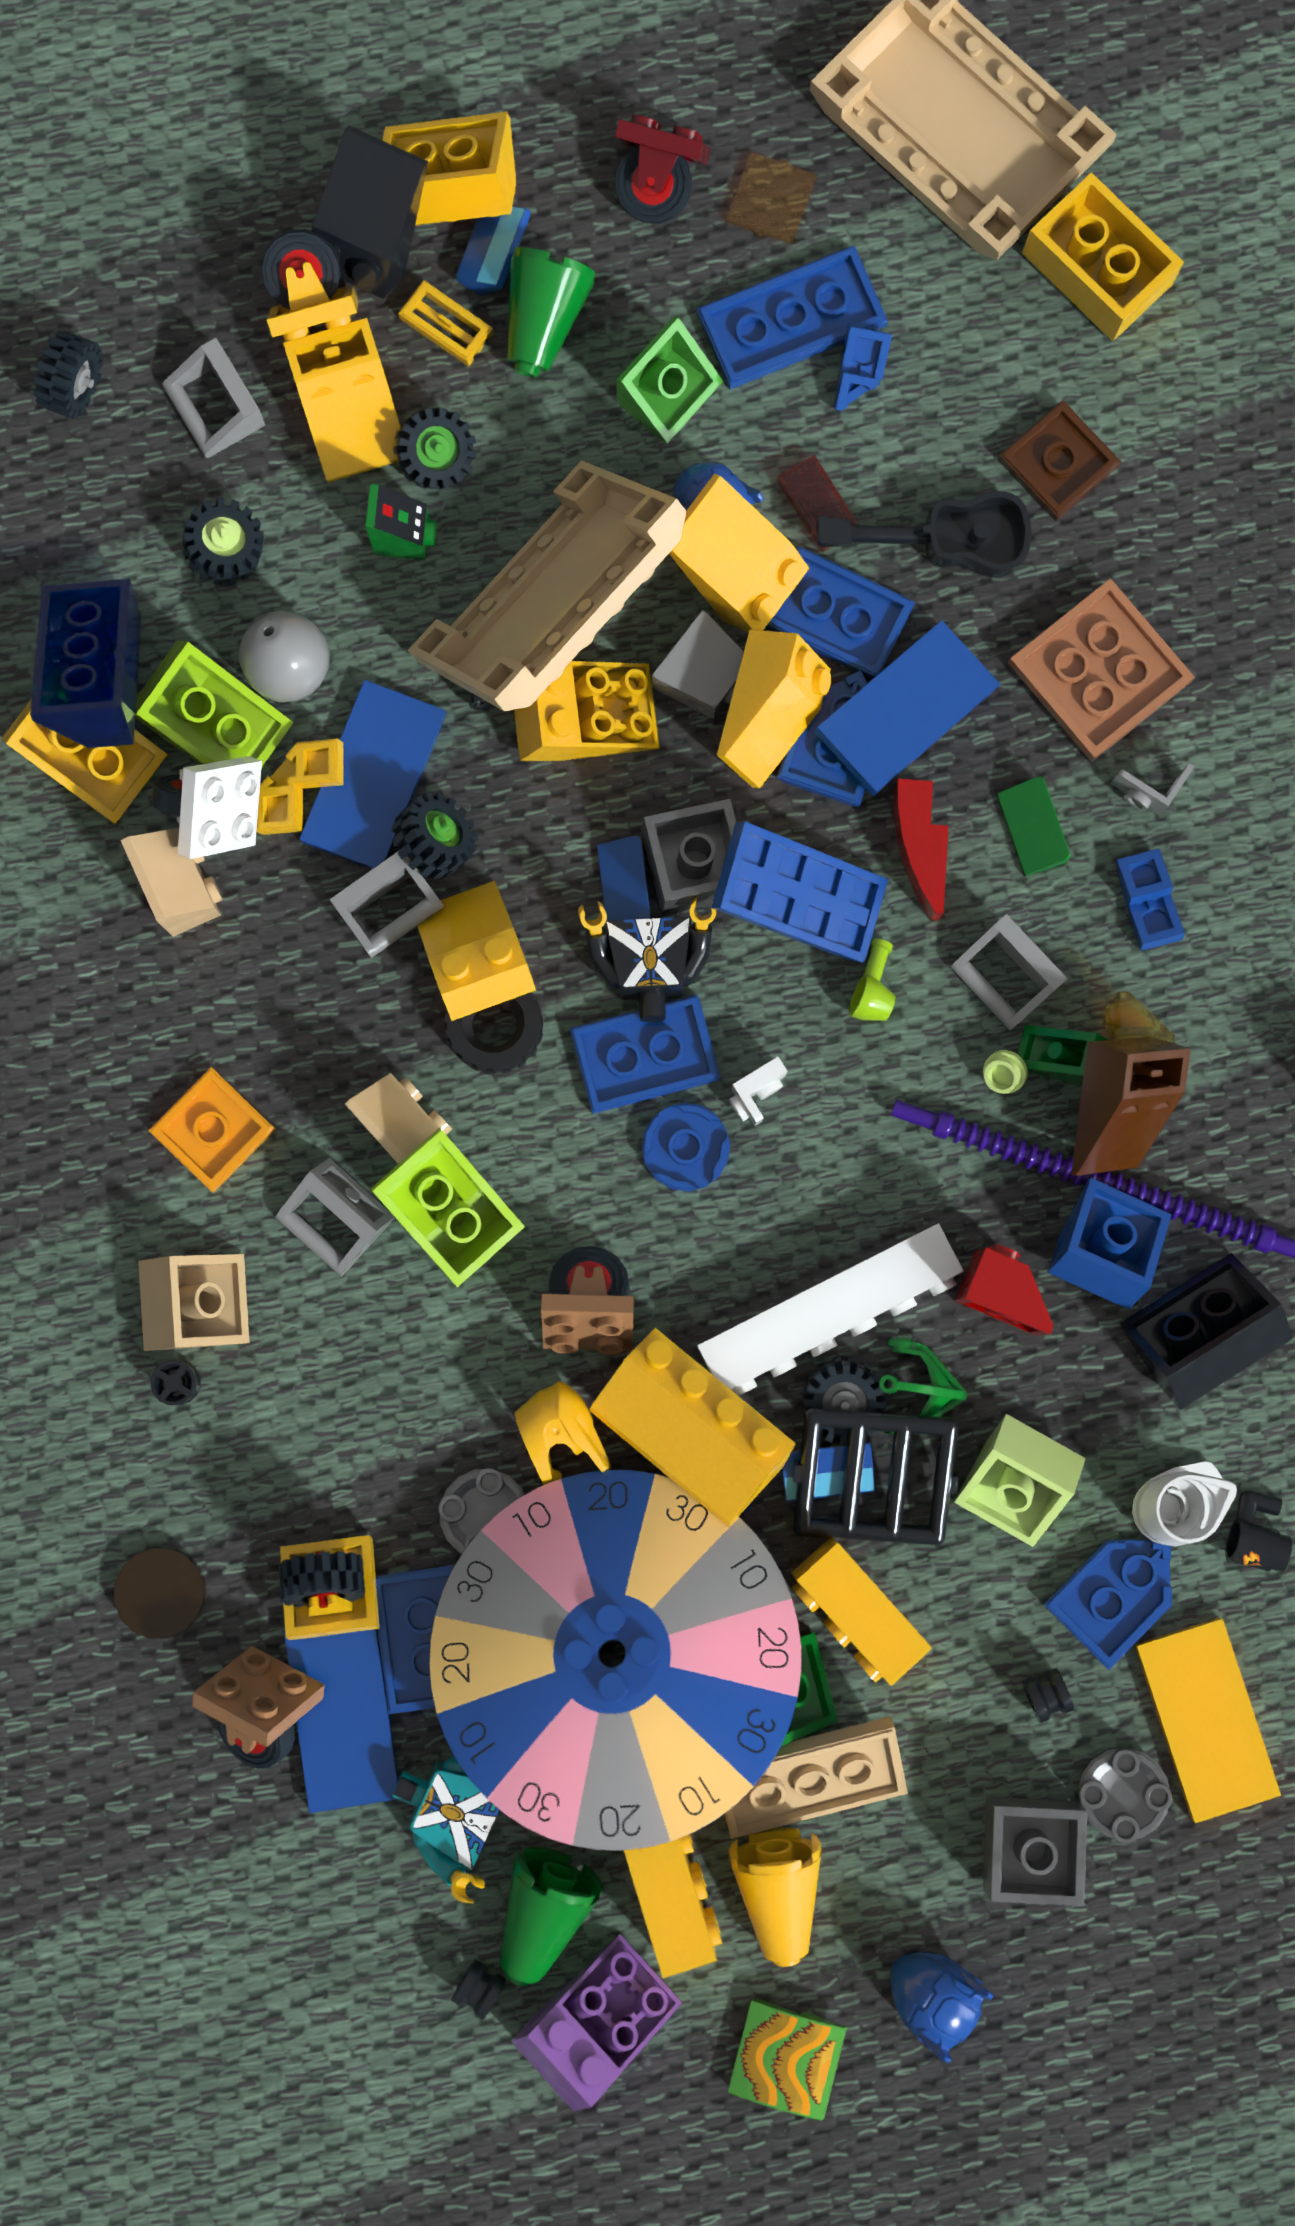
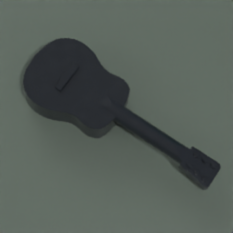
[817,491,1031,578]

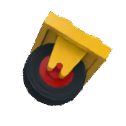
[261,229,358,341]

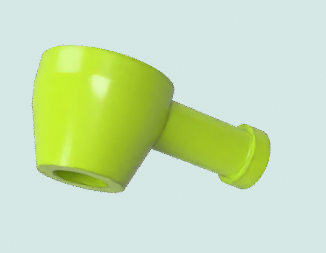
[848,939,896,1021]

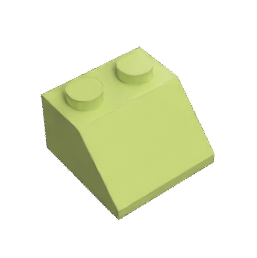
[954,1414,1086,1547]

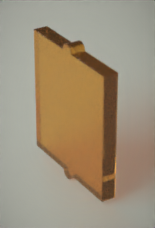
[726,152,817,245]

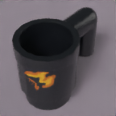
[1225,1490,1292,1572]

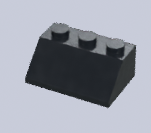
[1120,1253,1293,1410]

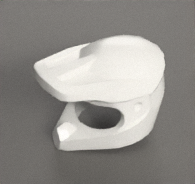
[1132,1461,1237,1546]

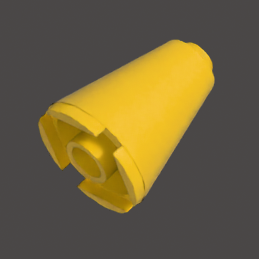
[728,1827,821,1967]

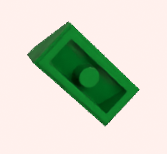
[996,776,1071,877]

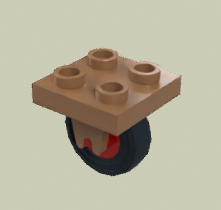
[541,1246,634,1355]
[192,1646,325,1769]

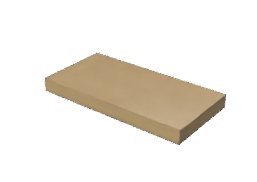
[725,1716,908,1839]

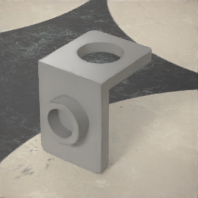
[1111,762,1195,816]

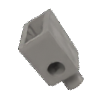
[652,610,744,719]

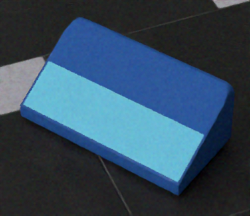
[456,206,531,295]
[781,1443,875,1502]

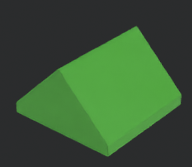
[616,316,723,444]

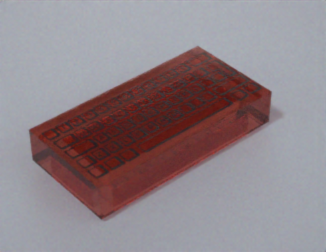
[777,455,859,553]

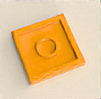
[148,1067,276,1193]

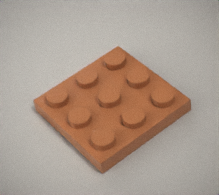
[1008,578,1195,762]

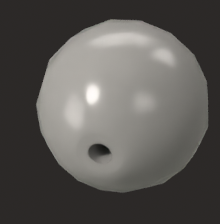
[238,611,330,702]

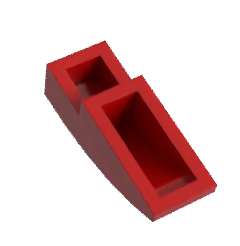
[893,779,948,920]

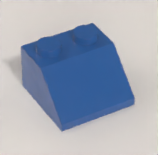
[1048,1178,1172,1309]

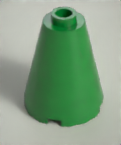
[507,247,596,378]
[499,1847,603,1986]

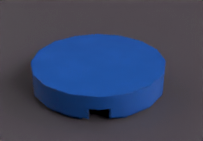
[642,1103,730,1192]

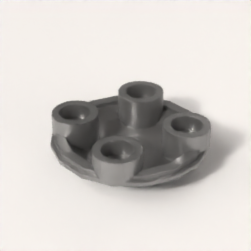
[439,1469,524,1554]
[1078,1748,1172,1843]

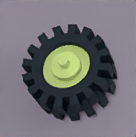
[182,498,264,586]

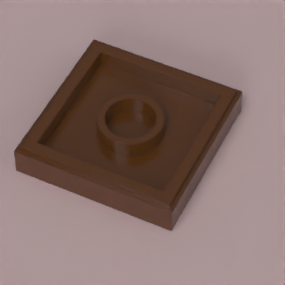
[998,400,1121,522]

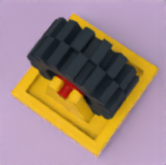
[279,1535,380,1640]

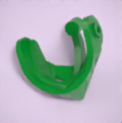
[879,1337,967,1435]

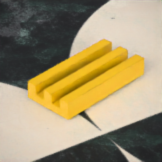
[398,280,494,367]

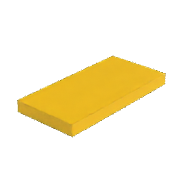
[1134,1617,1281,1823]

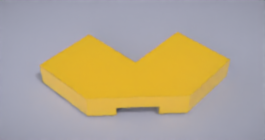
[256,739,343,835]

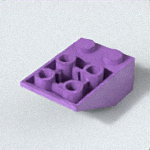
[511,1934,682,2111]

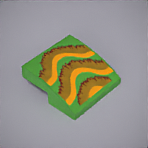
[728,1998,847,2121]

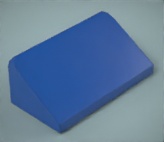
[597,835,651,921]

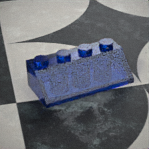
[30,579,141,748]

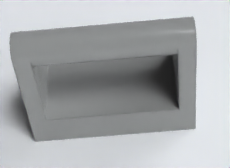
[162,338,265,458]
[329,850,444,958]
[950,914,1067,1031]
[275,1158,394,1277]

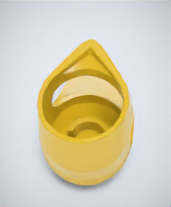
[515,1381,611,1485]

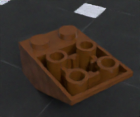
[1071,1037,1191,1176]

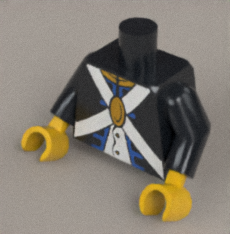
[578,897,717,1022]

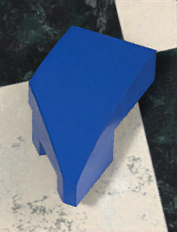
[834,325,892,411]

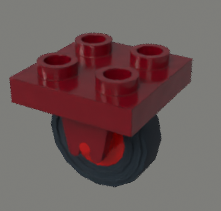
[615,114,711,224]

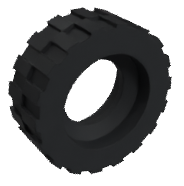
[444,992,544,1074]

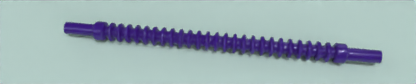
[890,1099,1295,1259]

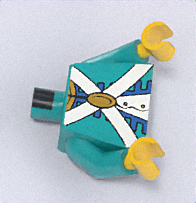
[392,1756,499,1903]

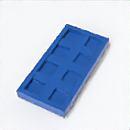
[711,821,888,963]

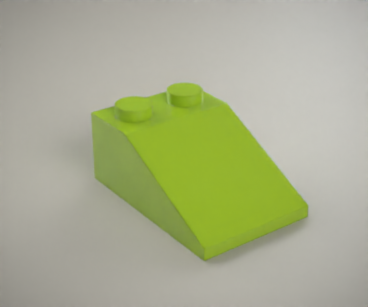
[126,641,294,768]
[370,1128,525,1288]

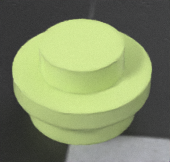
[983,1050,1028,1094]

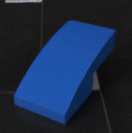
[1116,849,1185,951]

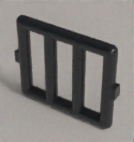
[793,1408,959,1545]

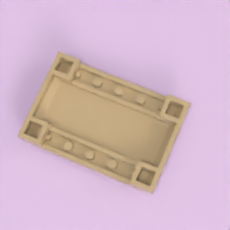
[810,0,1117,260]
[408,460,686,711]

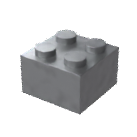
[641,799,736,916]
[983,1797,1087,1906]

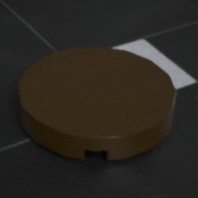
[114,1547,206,1639]

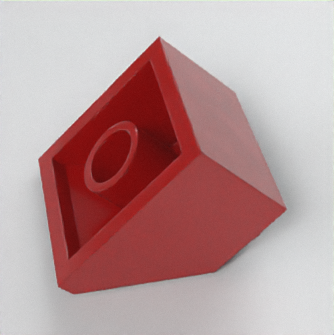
[954,1244,1054,1336]

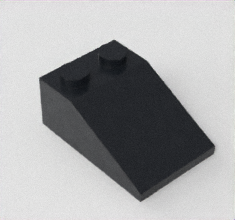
[311,125,428,299]

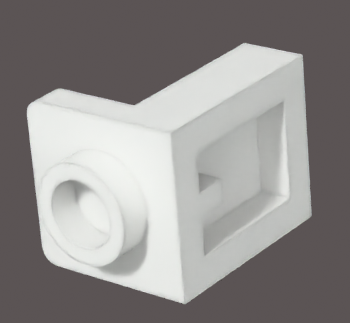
[729,1057,788,1126]

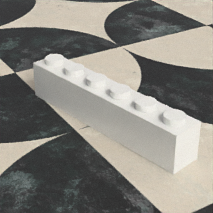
[697,1223,964,1396]

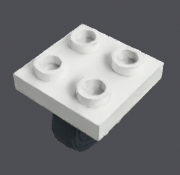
[152,756,262,859]

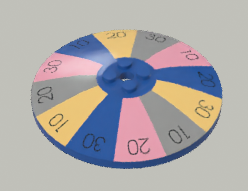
[430,1470,801,1850]

